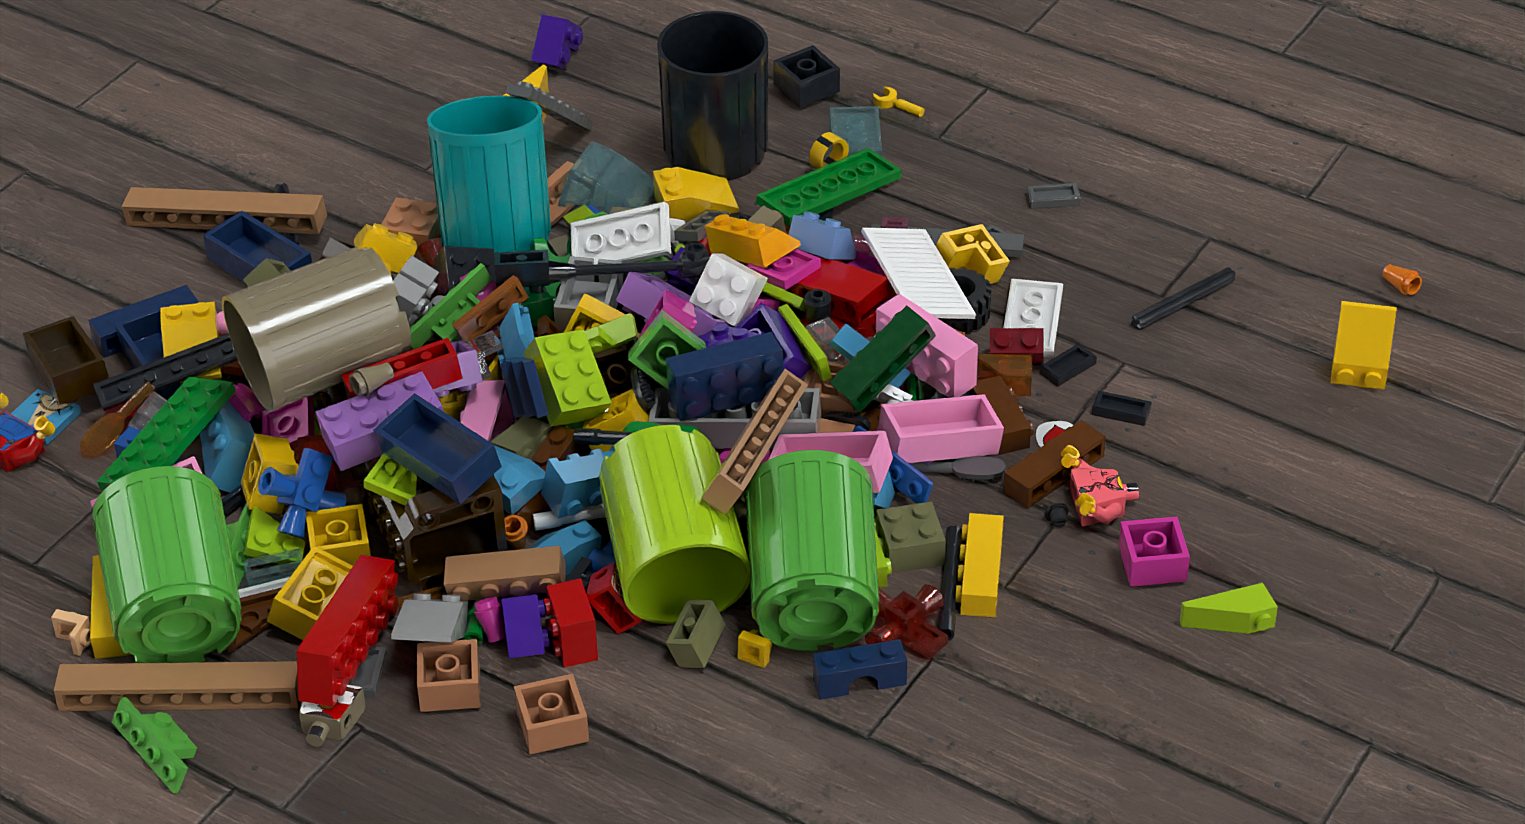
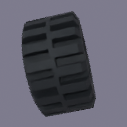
[938,268,991,333]

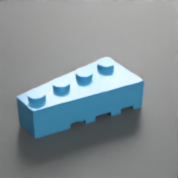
[200,401,255,492]
[541,446,615,519]

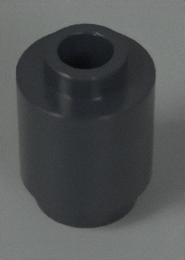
[805,289,831,329]

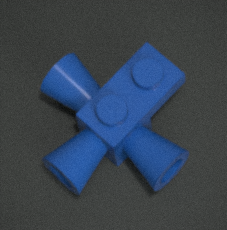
[258,448,346,538]

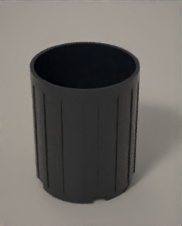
[657,11,769,181]

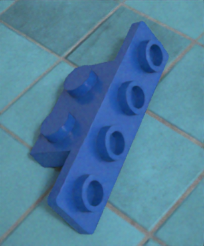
[853,426,933,504]

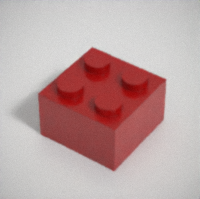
[543,578,598,668]

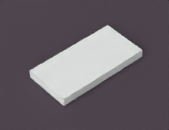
[571,202,671,265]
[1003,279,1063,358]

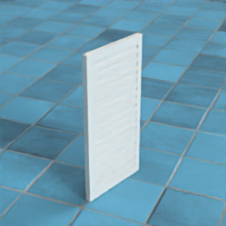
[861,228,976,319]

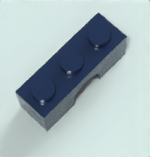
[813,639,907,700]

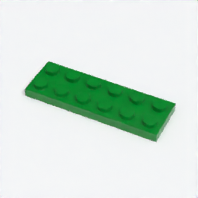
[756,148,902,226]
[97,377,236,491]

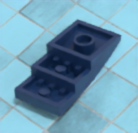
[500,357,549,418]

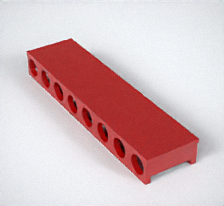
[698,236,890,324]

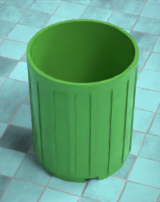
[745,450,879,652]
[92,466,242,663]

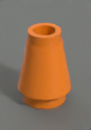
[1382,264,1422,295]
[504,515,528,550]

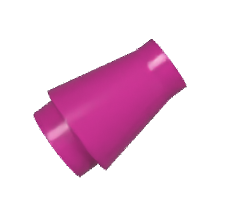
[474,597,506,642]

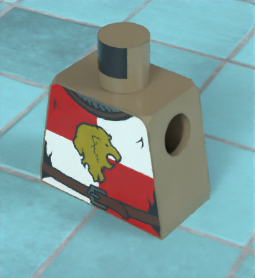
[299,684,366,747]

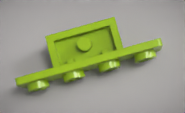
[585,313,638,354]

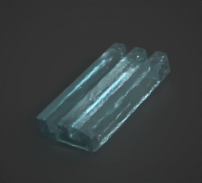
[243,548,303,587]

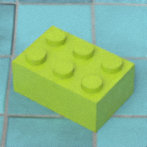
[523,329,612,427]

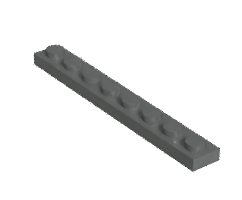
[506,81,593,131]

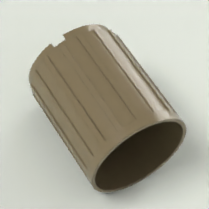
[222,247,411,412]

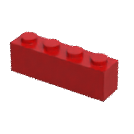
[341,338,463,399]

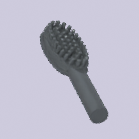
[910,456,1006,482]

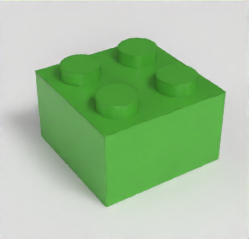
[628,310,706,390]

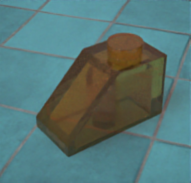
[977,354,1032,396]

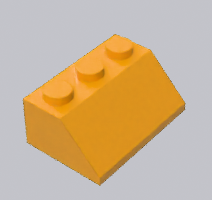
[705,214,801,268]

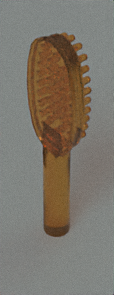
[80,381,155,457]

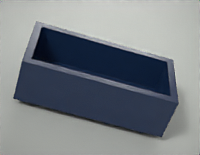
[203,211,312,282]
[115,306,183,408]
[666,332,784,422]
[373,393,502,504]

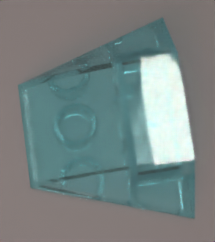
[558,141,654,213]

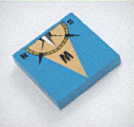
[11,389,82,445]

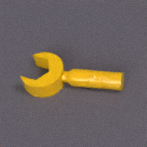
[873,87,925,117]

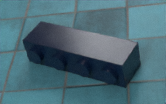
[88,285,199,358]

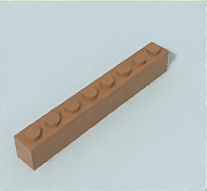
[121,187,327,234]
[701,369,808,515]
[54,661,299,711]

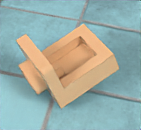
[51,609,91,656]

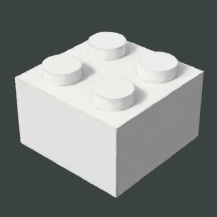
[689,253,768,326]

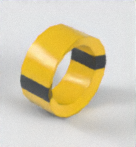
[809,132,849,169]

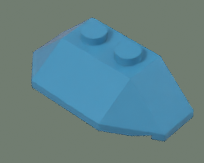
[496,303,534,371]

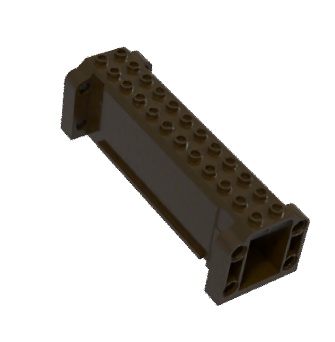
[313,296,508,595]

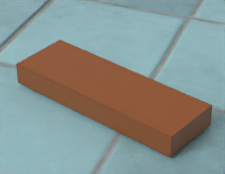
[452,275,528,345]

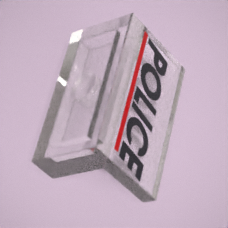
[465,330,503,381]

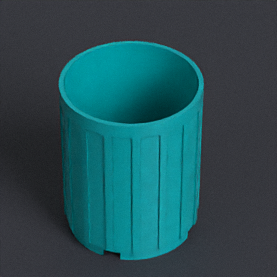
[427,96,551,253]

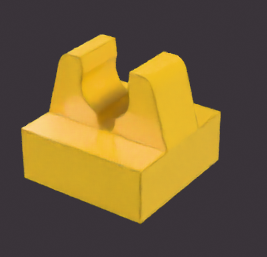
[738,629,772,668]

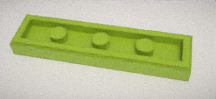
[778,304,832,381]

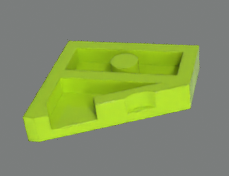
[364,453,417,505]
[243,506,305,569]

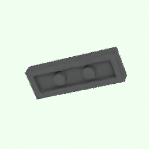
[674,210,730,244]

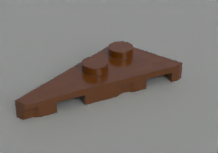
[227,587,282,652]

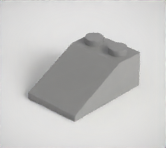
[391,593,468,642]

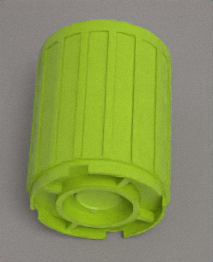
[599,425,750,624]

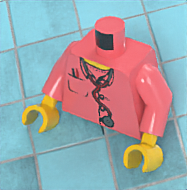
[1061,445,1139,526]

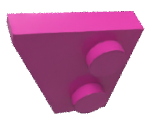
[228,383,266,421]

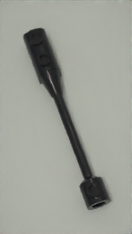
[495,243,709,293]

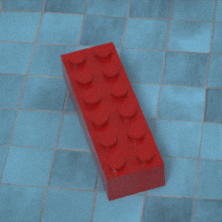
[296,555,399,707]

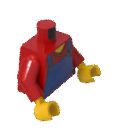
[0,393,55,472]

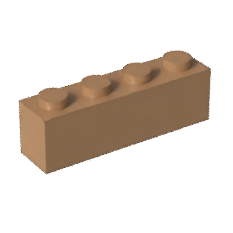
[444,546,566,601]

